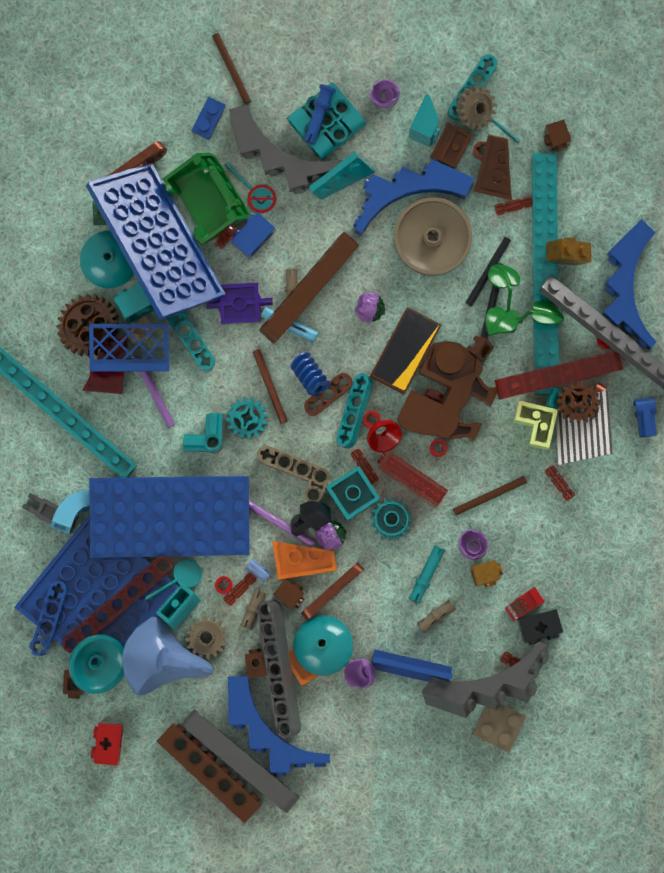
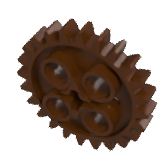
[56,294,120,357]

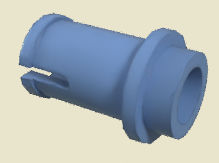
[245,559,271,583]

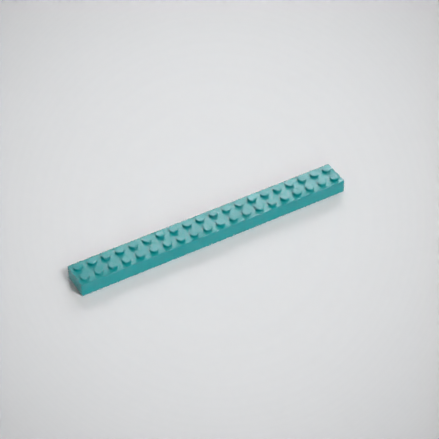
[532,153,559,395]

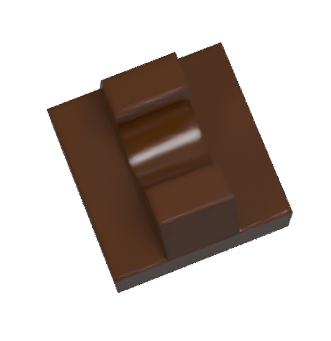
[466,336,494,363]

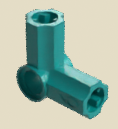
[183,413,223,454]

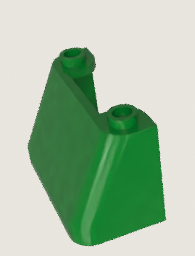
[162,153,250,245]

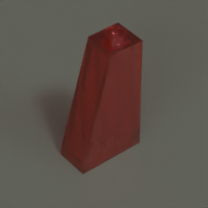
[377,451,448,509]

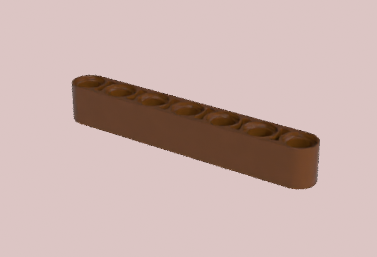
[259,232,359,344]

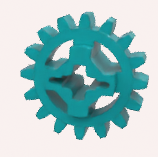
[226,397,269,440]

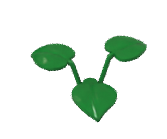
[485,264,564,336]

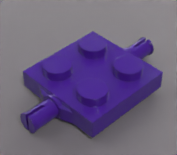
[206,283,273,325]

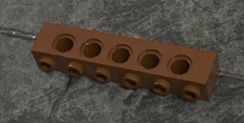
[156,723,261,824]

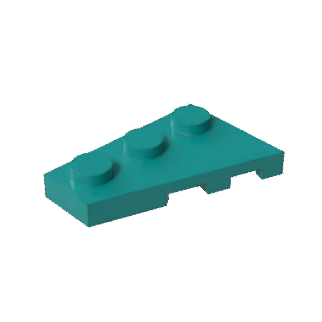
[309,152,375,200]

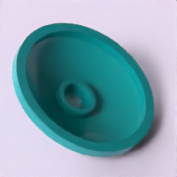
[80,231,134,288]
[294,616,353,676]
[69,634,124,694]

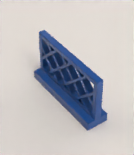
[89,324,169,372]
[371,649,453,682]

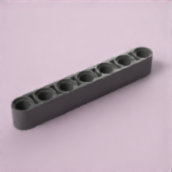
[257,599,301,738]
[181,709,300,813]

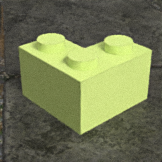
[513,401,558,450]

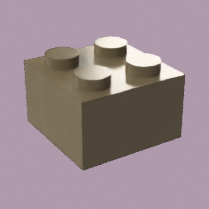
[472,704,527,752]

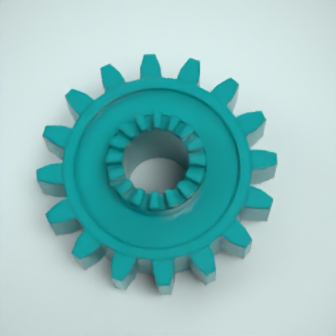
[370,497,413,541]

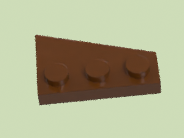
[474,134,512,200]

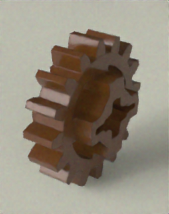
[557,381,600,424]

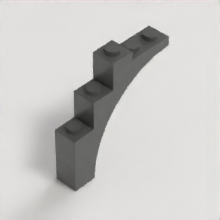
[229,105,343,194]
[422,641,549,718]

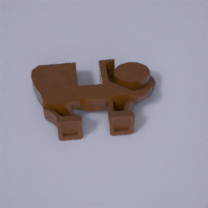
[397,341,499,442]

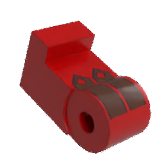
[505,587,545,621]

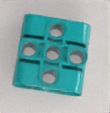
[287,82,367,161]

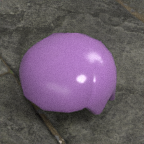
[369,80,400,109]
[458,529,489,560]
[344,658,376,689]

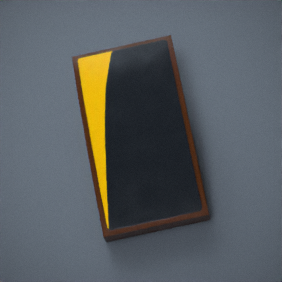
[370,307,441,395]

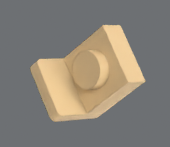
[127,316,158,346]

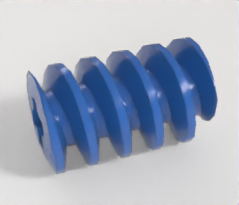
[290,352,331,396]

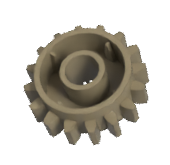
[456,86,497,129]
[185,616,229,660]

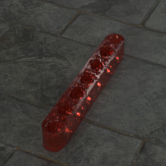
[494,351,624,400]
[62,556,174,653]

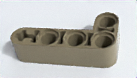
[257,445,330,502]

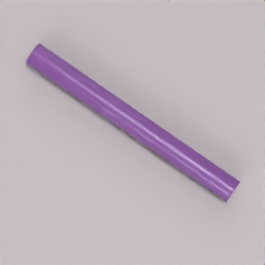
[135,355,175,428]
[249,501,316,547]

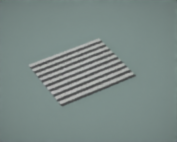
[556,390,613,465]

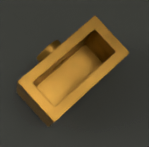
[546,237,591,266]
[470,560,503,588]

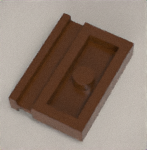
[430,122,473,169]

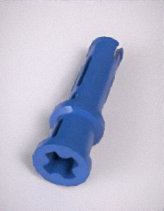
[303,84,336,145]

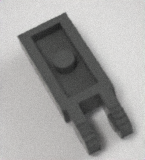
[22,493,79,534]

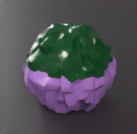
[355,292,385,323]
[315,520,347,550]

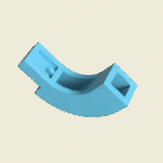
[50,490,90,534]

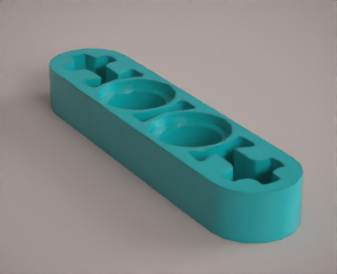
[448,54,497,121]
[166,312,215,371]
[336,373,373,449]

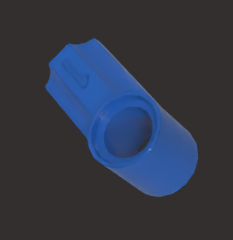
[633,398,657,438]

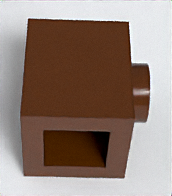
[544,120,571,152]
[273,579,305,609]
[245,648,267,678]

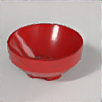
[367,420,402,453]

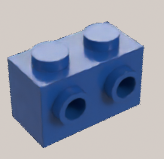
[231,212,275,259]

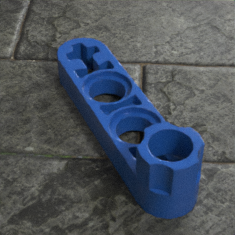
[29,581,68,656]

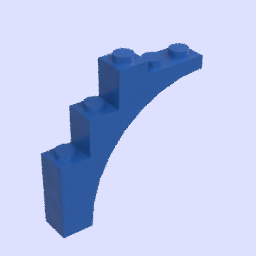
[353,159,474,236]
[602,219,656,350]
[228,676,330,776]

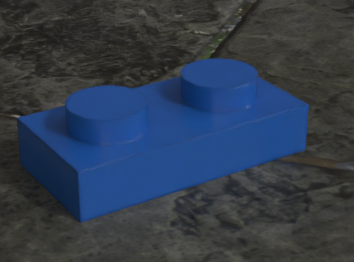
[191,96,226,140]

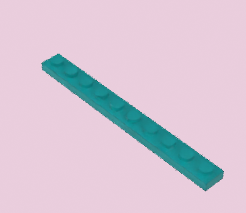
[0,347,137,477]

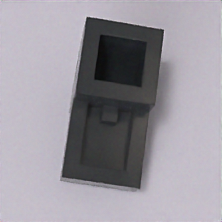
[291,501,331,537]

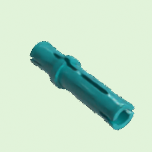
[409,545,446,604]

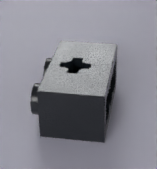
[517,609,563,645]

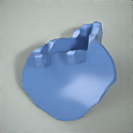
[122,617,213,695]

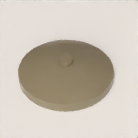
[394,197,472,276]

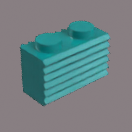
[156,584,201,630]

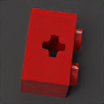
[91,723,124,766]

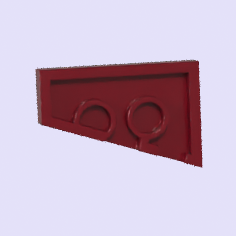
[83,334,128,395]

